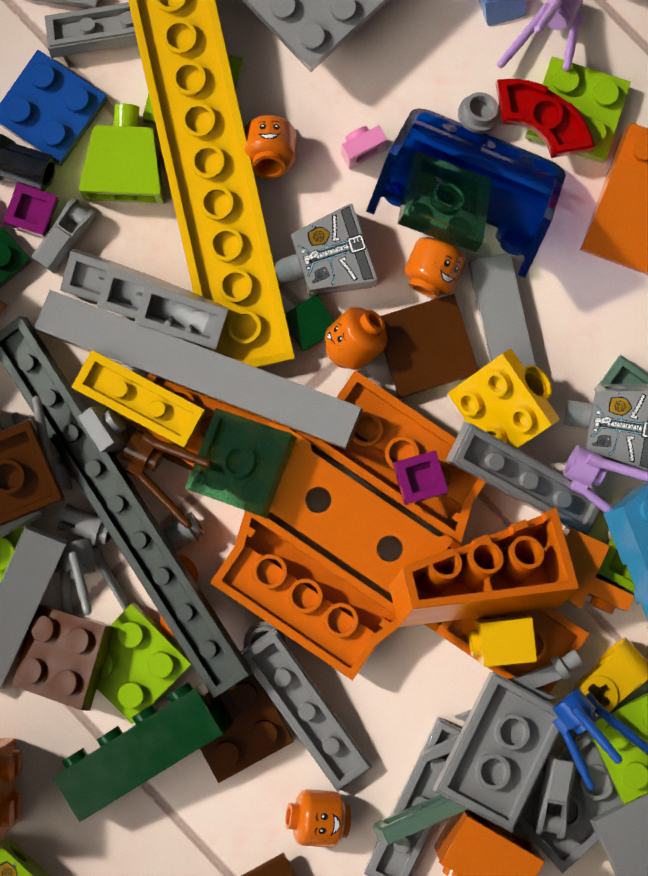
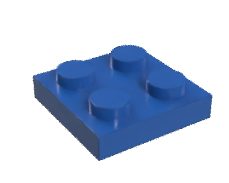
[0,50,108,167]

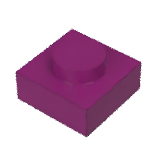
[3,182,59,238]
[393,450,448,506]

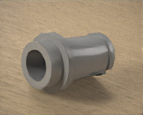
[57,503,111,546]
[163,512,204,551]

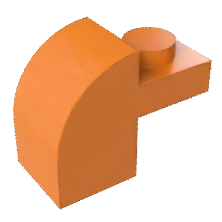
[563,528,634,614]

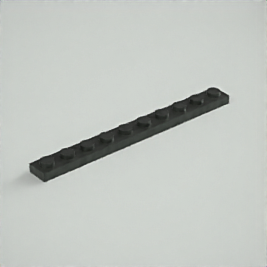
[0,316,253,698]

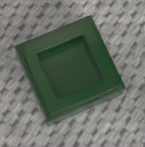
[285,294,335,352]

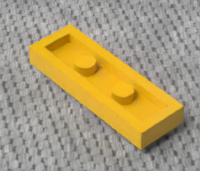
[71,350,206,449]

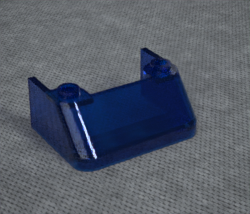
[366,108,566,278]

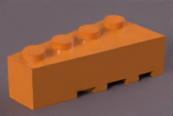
[389,507,579,627]

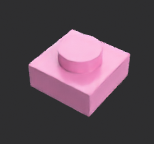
[341,125,387,169]

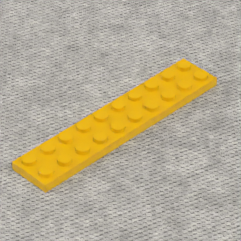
[128,0,295,368]

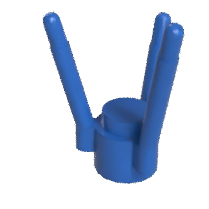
[552,688,648,790]

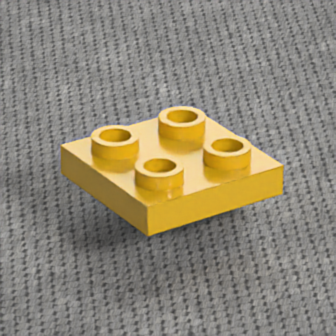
[447,348,560,448]

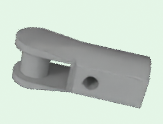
[31,197,97,274]
[534,755,576,839]

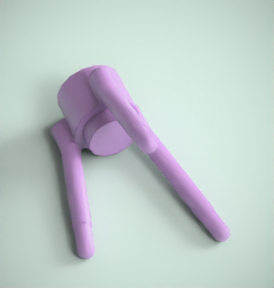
[497,0,584,71]
[564,445,648,513]

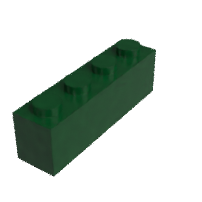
[53,682,232,823]

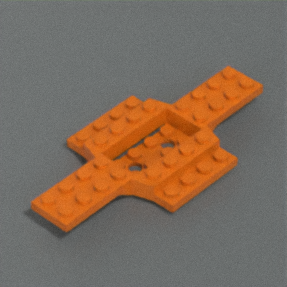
[120,370,589,693]

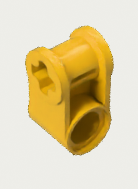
[573,637,648,715]

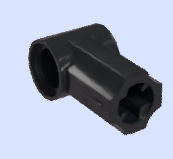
[0,134,56,192]

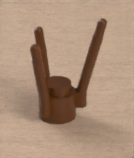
[122,429,212,529]

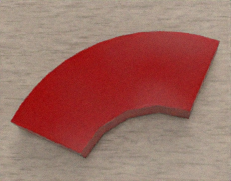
[495,79,595,158]

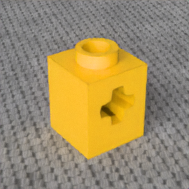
[469,614,537,667]

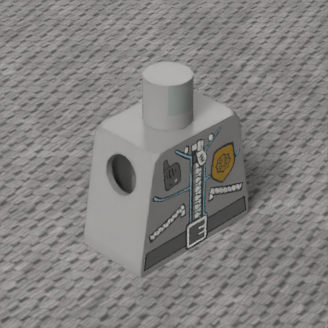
[273,203,377,296]
[564,384,648,471]

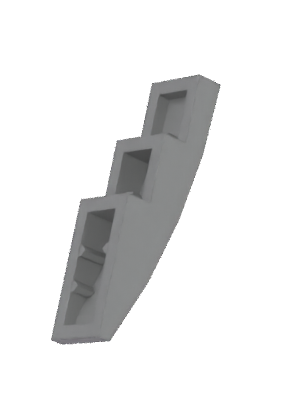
[60,248,229,350]

